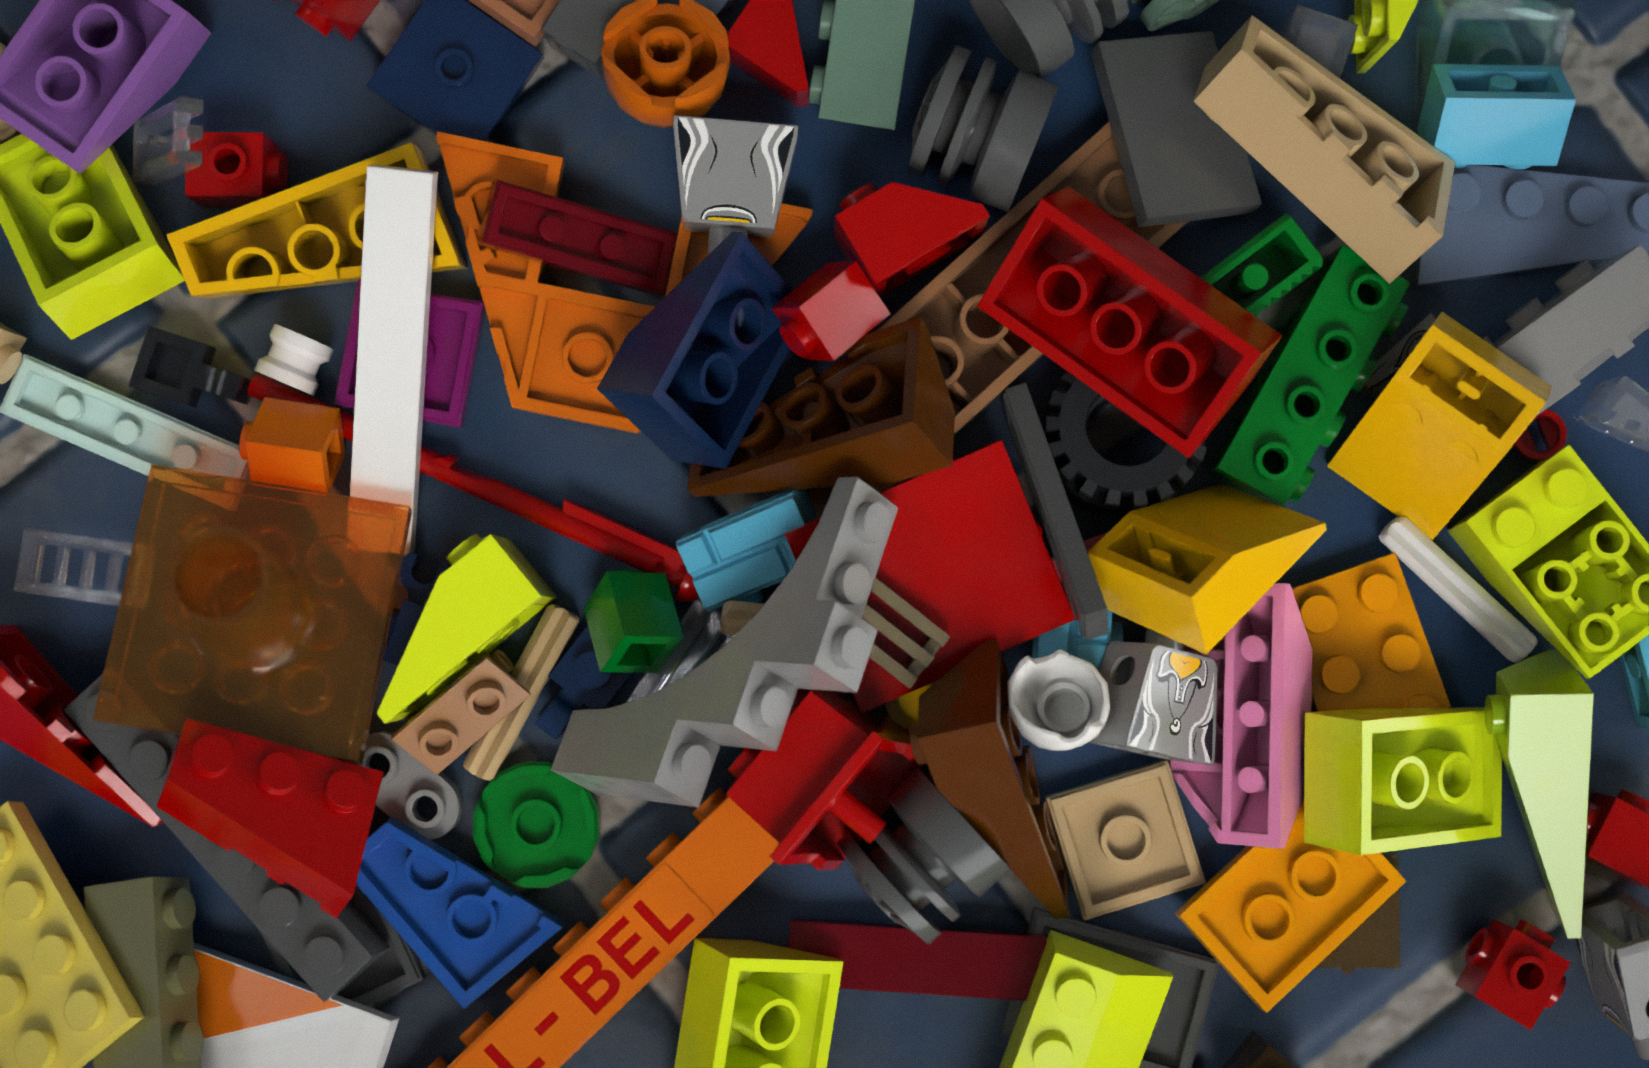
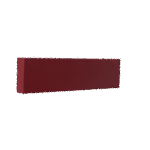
[788,918,1047,1001]

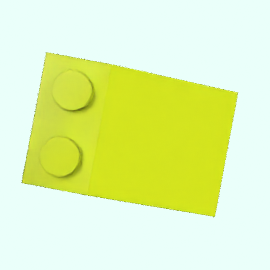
[0,134,185,340]
[377,534,558,724]
[1304,707,1502,855]

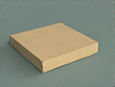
[1044,759,1206,921]

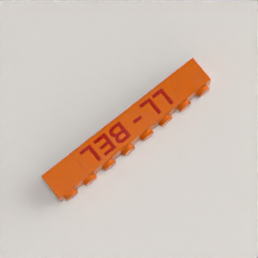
[427,787,778,1068]

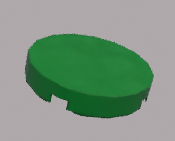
[473,760,601,888]

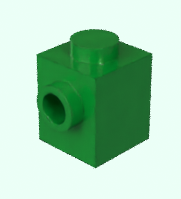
[583,569,684,673]

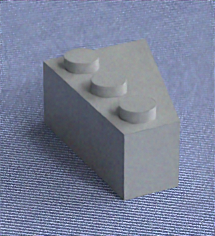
[1482,244,1649,417]

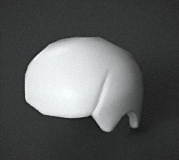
[1007,649,1111,751]

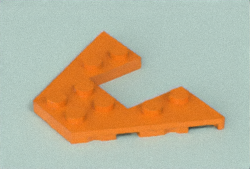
[436,131,813,434]

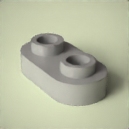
[348,731,463,840]

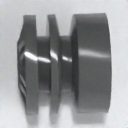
[968,0,1129,79]
[907,45,1059,212]
[837,767,1010,944]

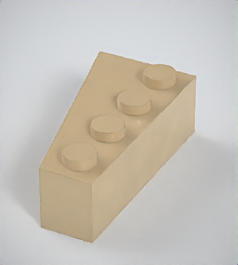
[1193,15,1455,284]

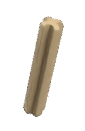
[463,604,579,781]

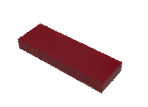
[477,179,678,296]

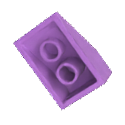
[0,0,211,174]

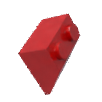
[834,182,990,298]

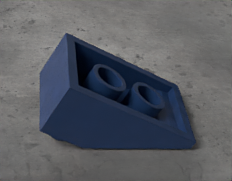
[597,232,793,469]

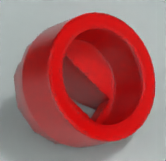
[1513,409,1567,461]

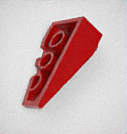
[0,625,164,827]

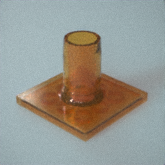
[93,464,412,764]

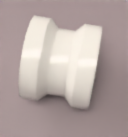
[254,324,334,396]

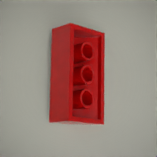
[977,186,1283,458]

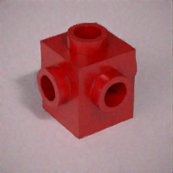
[1455,919,1571,1030]

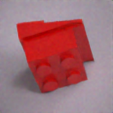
[726,689,924,871]

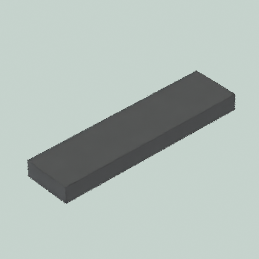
[1003,383,1108,640]

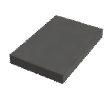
[1090,31,1262,227]
[1000,907,1219,1068]

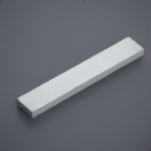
[347,164,438,556]

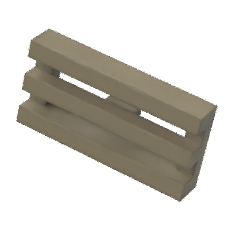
[862,577,950,689]

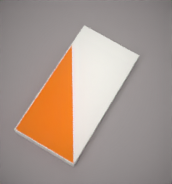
[194,942,399,1068]

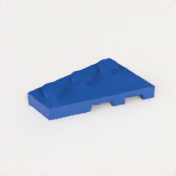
[356,817,565,1009]

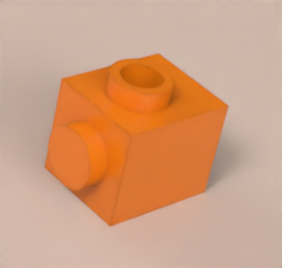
[239,397,346,498]

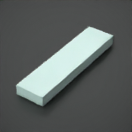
[0,354,251,512]

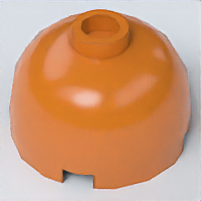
[601,0,730,128]

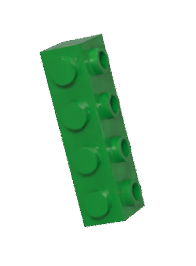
[1206,245,1411,506]

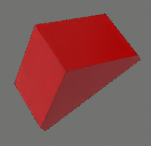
[727,0,809,107]

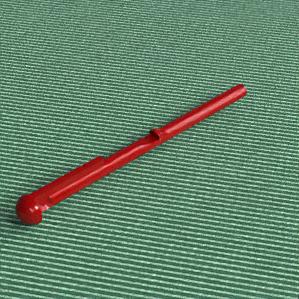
[247,373,699,602]

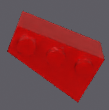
[156,718,384,919]

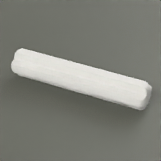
[1379,516,1538,663]

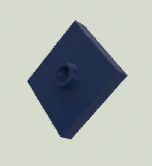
[366,0,544,142]

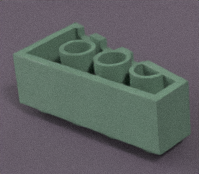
[809,0,915,130]

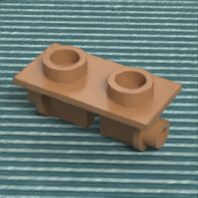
[391,650,531,775]

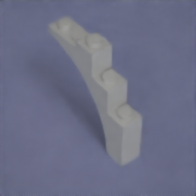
[551,477,898,808]

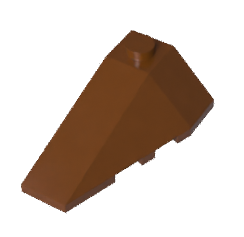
[687,317,955,497]

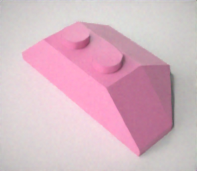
[1170,583,1313,849]

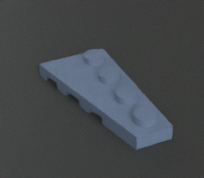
[1411,165,1649,289]

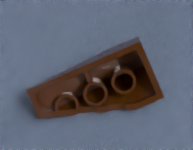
[909,639,1069,919]

